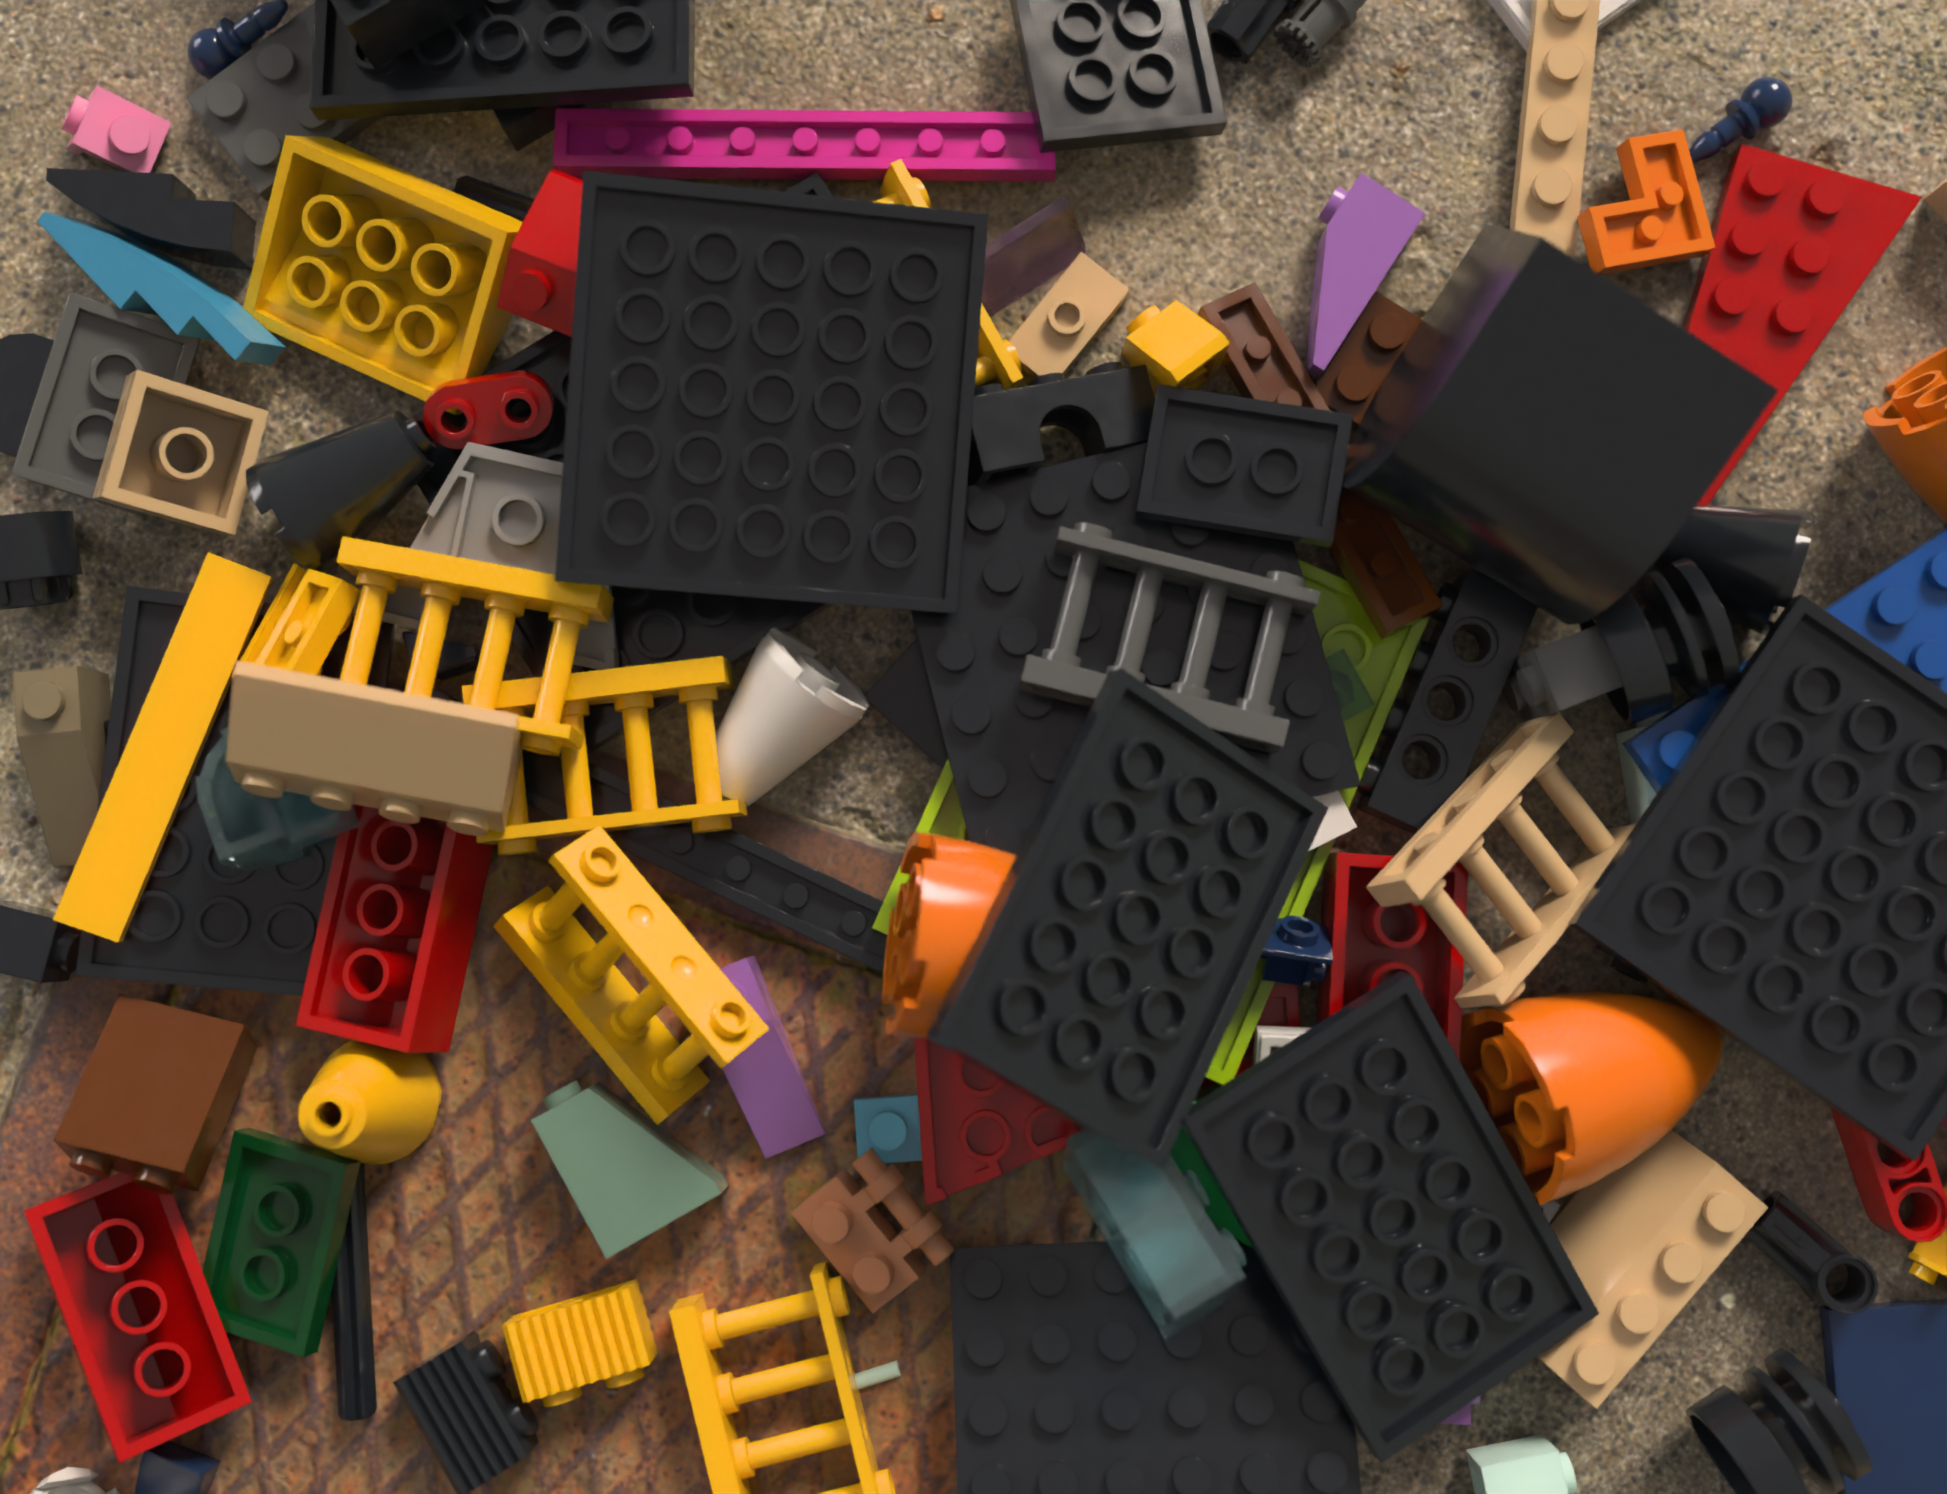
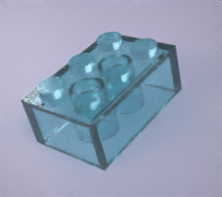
[1063,1129,1247,1340]

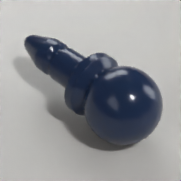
[188,0,289,79]
[1689,76,1793,163]

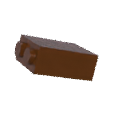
[53,994,258,1194]

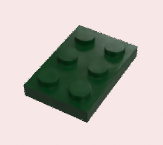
[203,1128,361,1358]

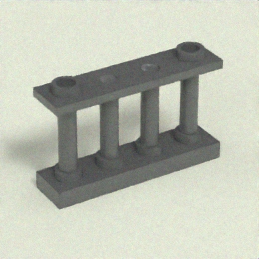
[1019,522,1321,754]

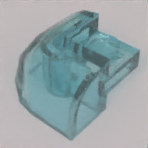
[195,726,361,869]

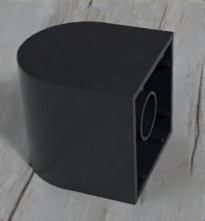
[1342,224,1779,625]

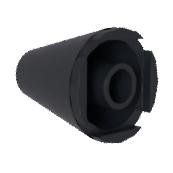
[246,411,438,573]
[1645,505,1816,636]

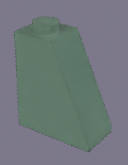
[531,1080,729,1259]

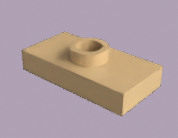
[1009,252,1130,378]

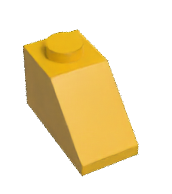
[1121,300,1230,397]

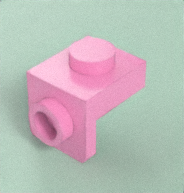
[61,86,171,173]

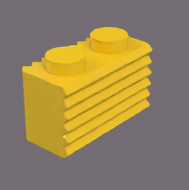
[502,1279,658,1407]

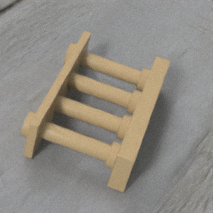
[1366,712,1637,1008]

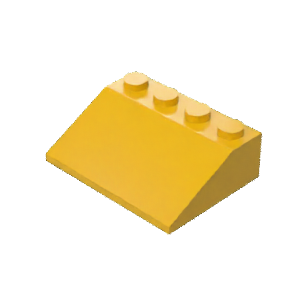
[243,135,523,415]

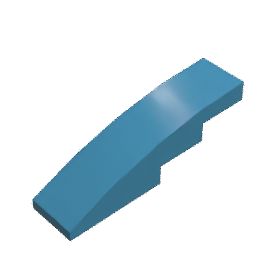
[37,212,286,366]

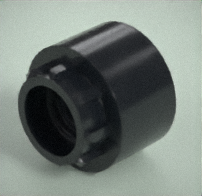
[0,511,83,610]

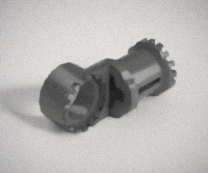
[1273,0,1367,68]

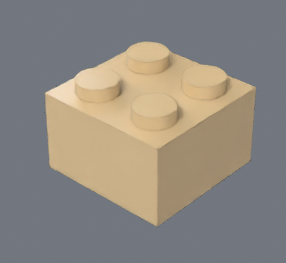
[92,370,269,536]

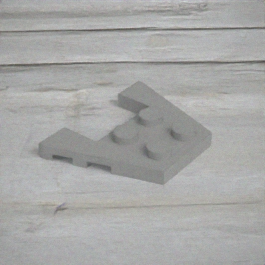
[382,442,620,670]

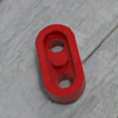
[423,370,554,449]

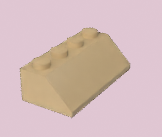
[226,661,521,836]
[1536,1130,1768,1409]

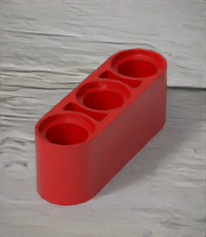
[1830,1106,1947,1243]

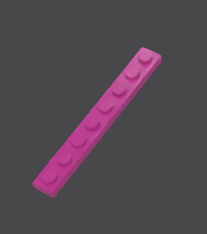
[553,108,1056,182]

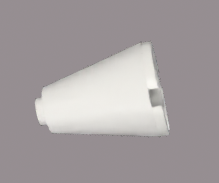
[715,627,870,806]

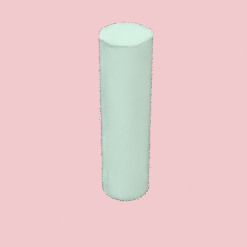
[855,1360,901,1390]

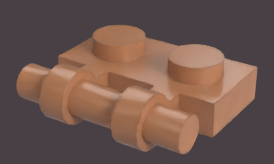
[791,1147,954,1314]

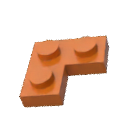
[1577,129,1716,275]

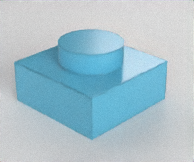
[854,1093,922,1163]

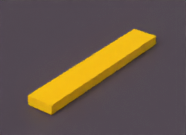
[53,552,274,943]

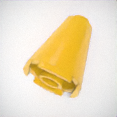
[298,1040,442,1165]

